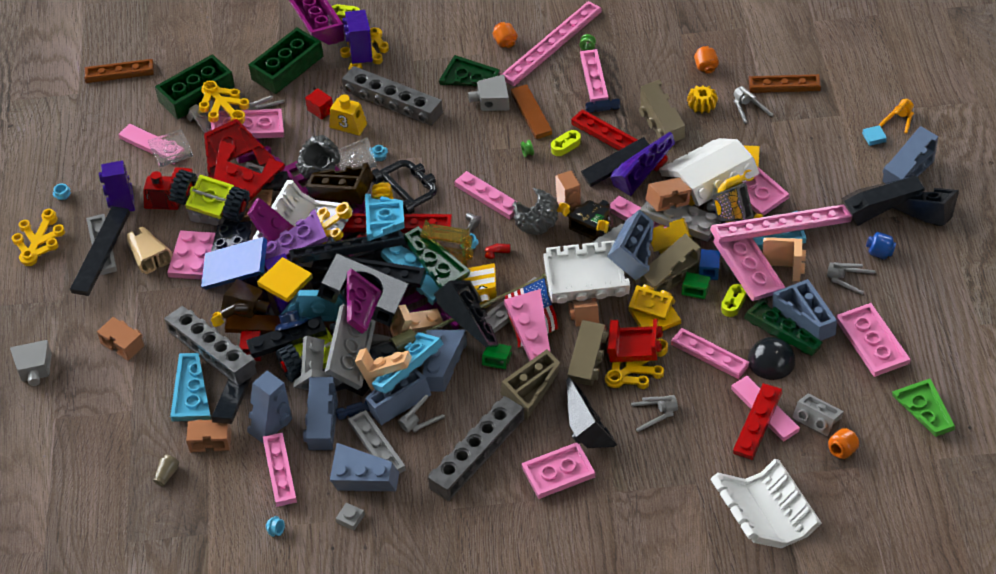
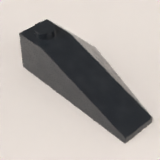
[842,175,925,226]
[893,188,959,226]
[566,377,617,449]

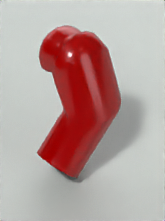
[484,243,511,259]

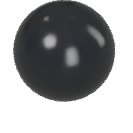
[748,337,796,380]

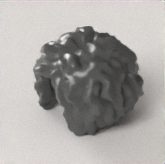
[295,135,341,179]
[512,188,559,235]

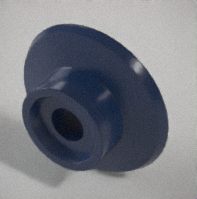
[275,310,309,330]

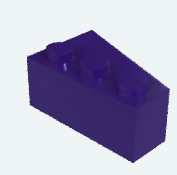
[342,10,373,64]
[99,160,135,212]

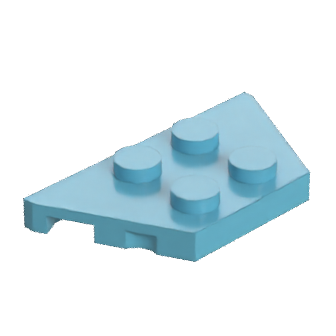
[365,194,405,241]
[282,290,347,321]

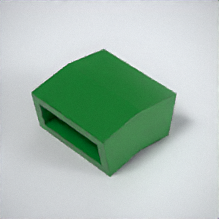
[681,272,710,299]
[482,344,512,370]

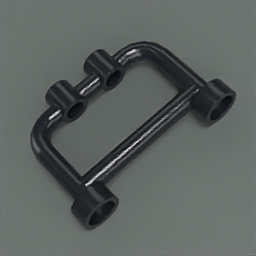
[372,160,437,214]

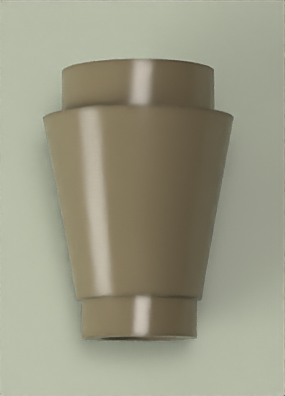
[153,454,179,486]

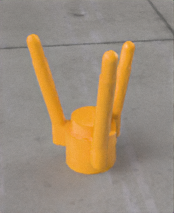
[878,99,914,133]

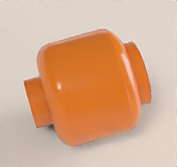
[492,22,518,48]
[694,46,719,73]
[828,428,859,459]

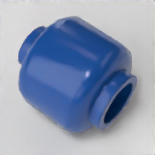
[866,232,896,259]

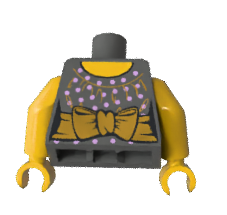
[707,170,763,223]

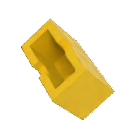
[651,218,692,254]

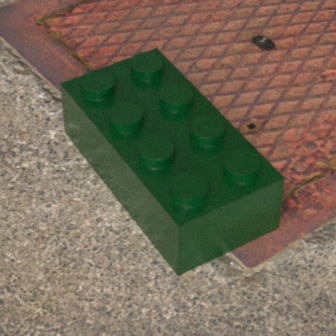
[248,27,324,94]
[155,54,235,120]

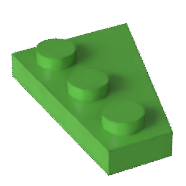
[892,379,955,437]

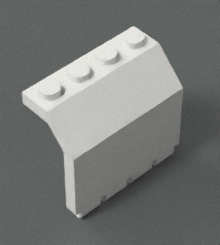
[659,138,760,206]
[253,180,353,268]
[543,240,630,303]
[711,459,822,548]

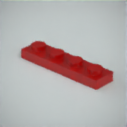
[733,383,782,460]

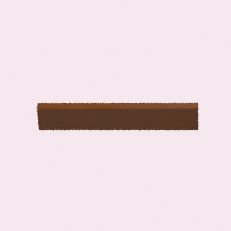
[225,315,336,336]

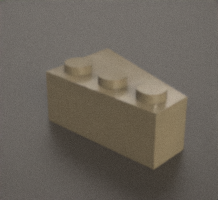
[639,79,685,142]
[640,233,700,292]
[567,320,609,386]
[500,349,560,421]

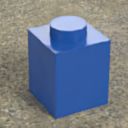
[699,249,720,280]

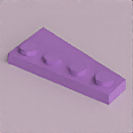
[264,209,328,270]

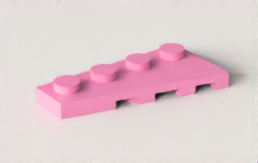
[504,289,550,361]

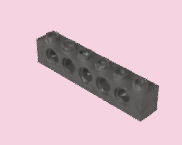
[342,66,443,126]
[164,306,257,386]
[428,396,524,501]

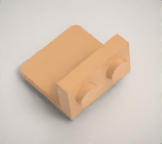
[763,237,806,282]

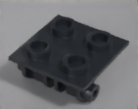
[211,221,252,252]

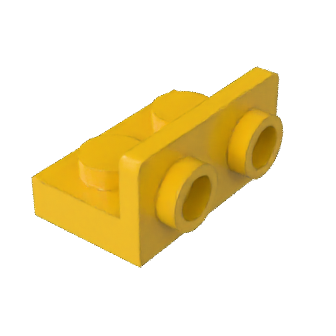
[628,285,675,320]

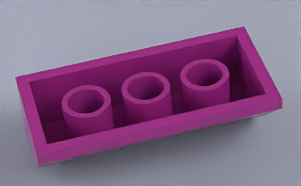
[289,0,345,45]

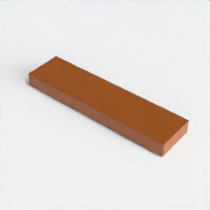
[85,59,154,83]
[748,74,821,93]
[511,84,552,139]

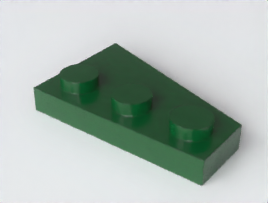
[439,55,501,86]

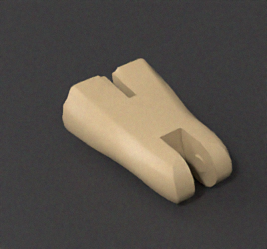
[127,226,173,274]

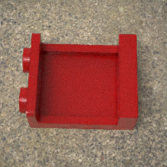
[607,319,663,362]

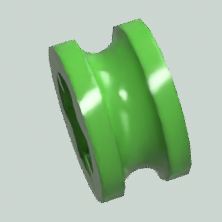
[579,34,596,51]
[521,140,534,157]

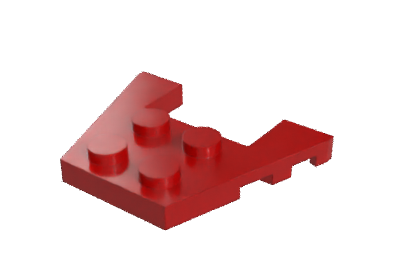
[204,119,275,179]
[214,140,285,202]

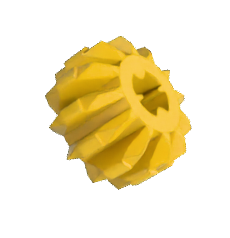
[687,85,718,114]
[372,182,394,200]

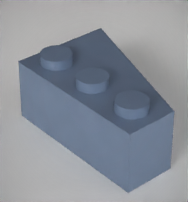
[883,126,938,183]
[607,210,654,281]
[772,279,837,341]
[423,330,467,391]
[365,368,431,425]
[247,371,292,444]
[303,377,338,450]
[330,443,399,491]

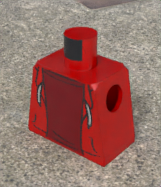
[143,171,180,210]

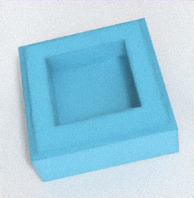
[862,125,887,146]

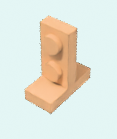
[390,304,443,337]
[355,348,412,391]

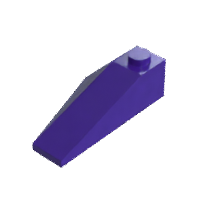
[611,132,675,196]

